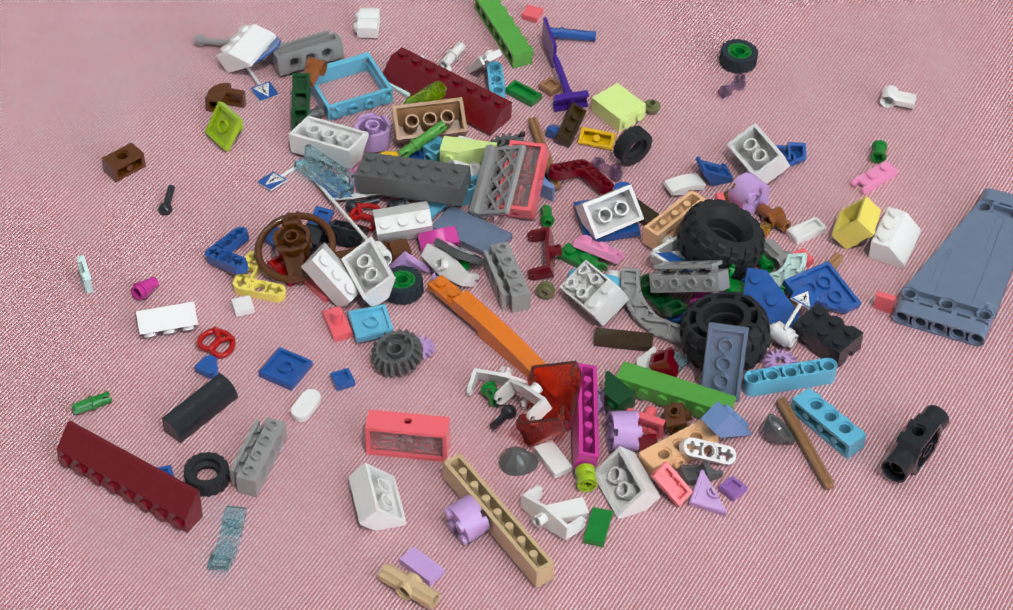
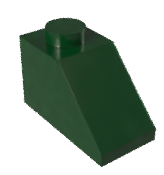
[604,371,636,412]

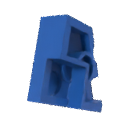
[775,142,806,166]

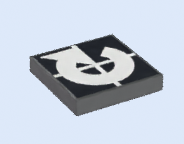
[433,238,484,266]

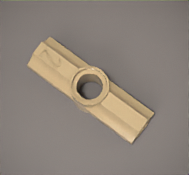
[378,563,441,609]

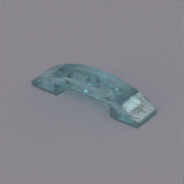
[207,505,247,572]

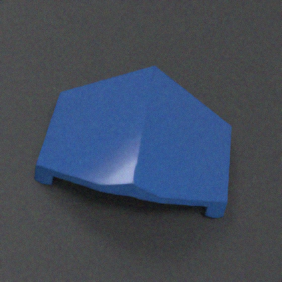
[696,156,734,186]

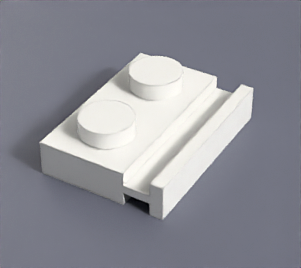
[466,49,502,74]

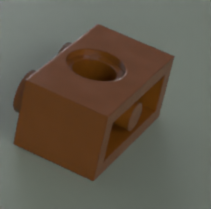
[102,142,146,182]

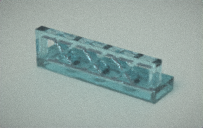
[294,144,355,199]

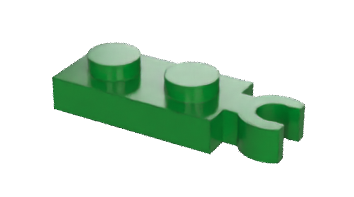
[557,243,608,272]

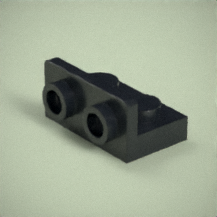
[325,219,369,248]

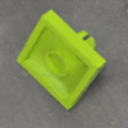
[205,102,244,151]

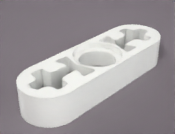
[679,437,736,465]

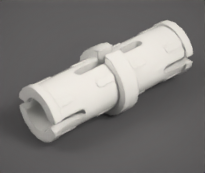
[439,42,466,68]

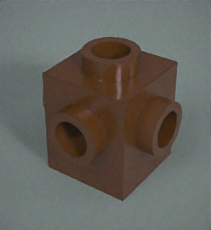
[662,402,692,435]

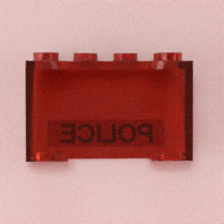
[516,360,582,448]

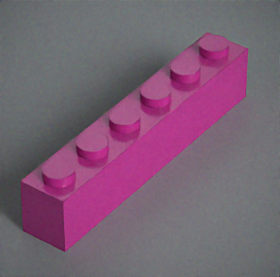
[571,363,599,470]

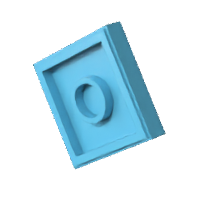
[348,304,394,343]

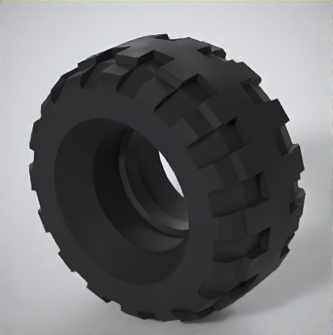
[677,199,765,280]
[680,291,771,371]

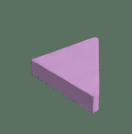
[389,251,431,273]
[689,470,727,516]

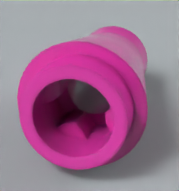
[131,276,159,300]

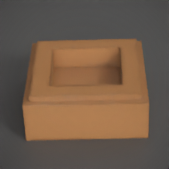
[538,77,562,97]

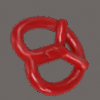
[348,202,382,232]
[196,326,236,359]

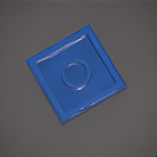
[258,347,313,391]

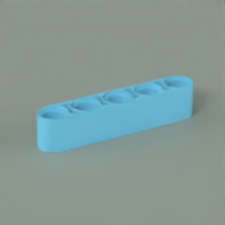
[742,358,838,397]

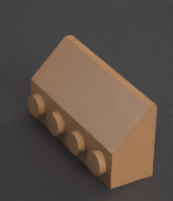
[392,97,468,146]

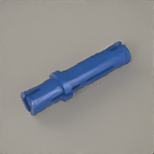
[550,27,596,42]

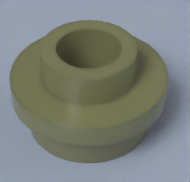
[644,99,661,115]
[536,281,555,300]

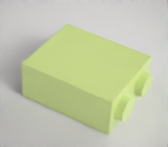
[591,83,646,132]

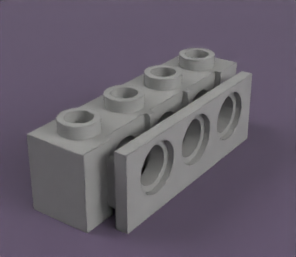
[272,30,344,76]
[483,242,531,313]
[649,260,730,293]
[229,417,287,498]

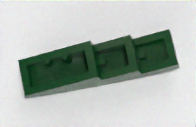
[291,73,310,130]

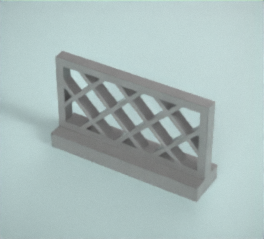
[469,144,526,219]

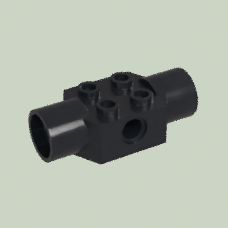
[881,405,949,483]

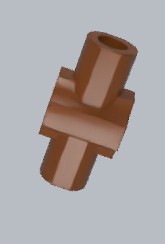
[757,203,791,232]

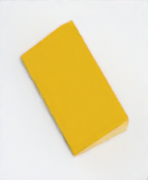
[578,127,617,151]

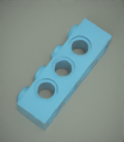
[791,387,867,459]

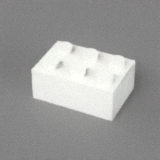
[727,123,790,184]

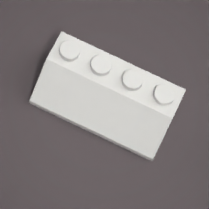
[289,116,369,169]

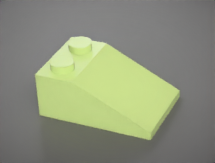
[440,136,497,165]

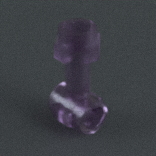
[718,73,746,98]
[591,157,623,182]

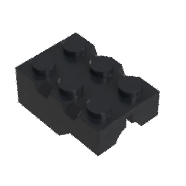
[793,303,864,369]

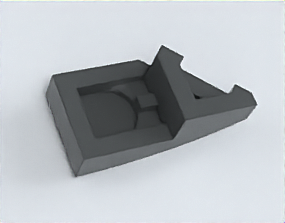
[678,460,724,486]

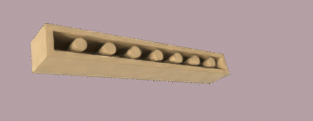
[443,453,554,588]

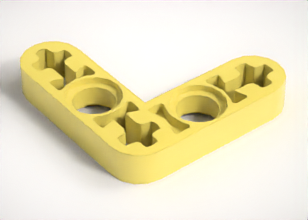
[233,251,286,302]

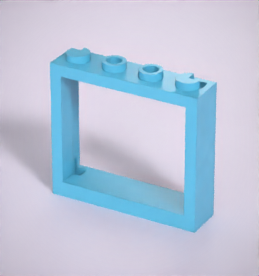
[310,52,393,121]

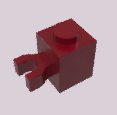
[649,346,679,378]

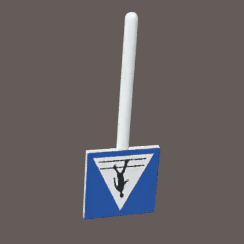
[246,67,279,102]
[257,157,311,191]
[783,285,819,330]

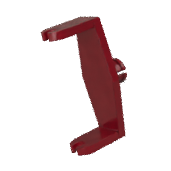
[527,226,562,281]

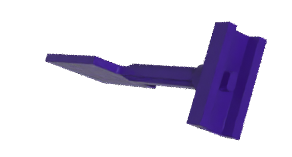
[542,17,589,112]

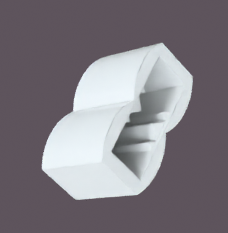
[354,7,381,38]

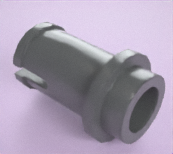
[310,106,325,119]

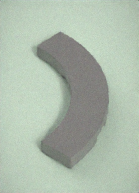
[621,267,681,345]

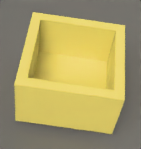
[831,196,881,250]

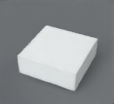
[231,295,255,317]

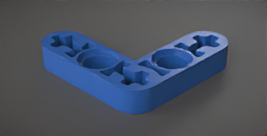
[205,227,249,274]

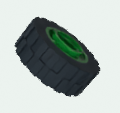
[719,39,758,73]
[386,266,424,305]

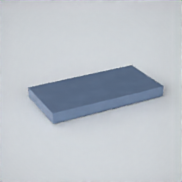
[432,205,513,256]
[701,322,749,402]

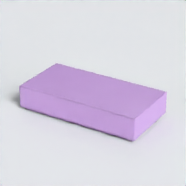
[399,547,445,586]

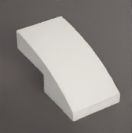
[663,173,706,196]

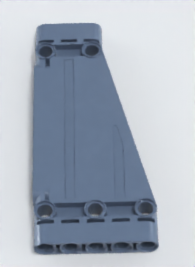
[893,188,1013,346]

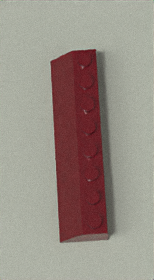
[383,47,512,136]
[56,421,203,533]

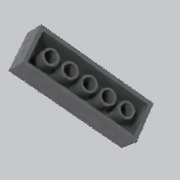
[354,152,472,206]

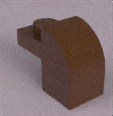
[205,83,246,112]

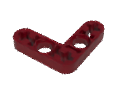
[547,159,614,195]

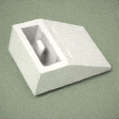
[560,260,629,326]

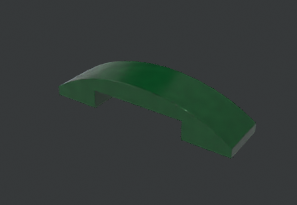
[641,273,688,317]

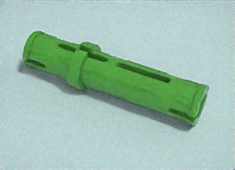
[398,120,448,157]

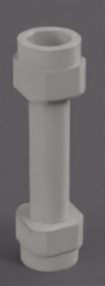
[194,35,230,47]

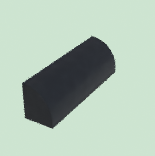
[162,373,238,443]

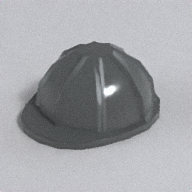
[763,414,796,444]
[499,446,538,476]

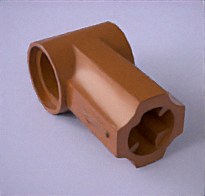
[303,57,327,87]

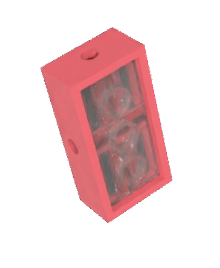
[496,140,550,220]
[365,409,450,462]

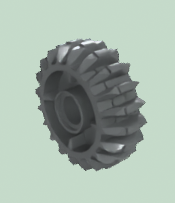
[371,328,423,378]

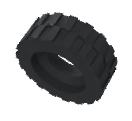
[613,125,653,166]
[183,452,230,497]

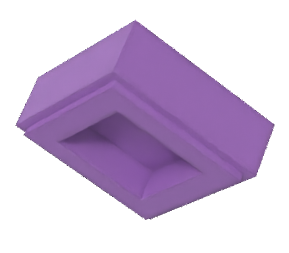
[718,475,748,502]

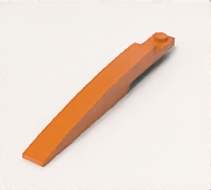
[427,275,570,401]

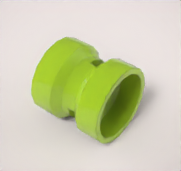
[575,463,598,492]

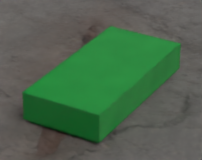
[505,80,542,107]
[583,507,613,547]

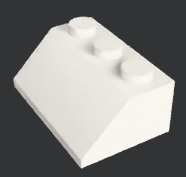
[216,24,277,73]
[575,184,644,239]
[373,201,433,242]
[869,206,921,269]
[341,237,395,306]
[301,243,359,307]
[135,301,198,338]
[595,446,660,519]
[349,463,407,531]

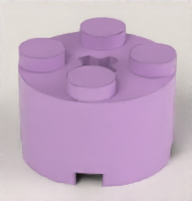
[354,113,391,153]
[728,172,770,216]
[606,410,642,451]
[443,495,490,546]

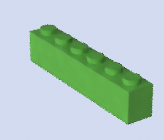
[475,0,534,69]
[616,361,736,418]

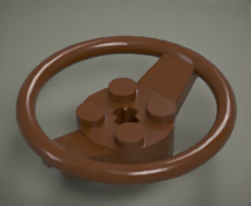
[254,211,336,283]

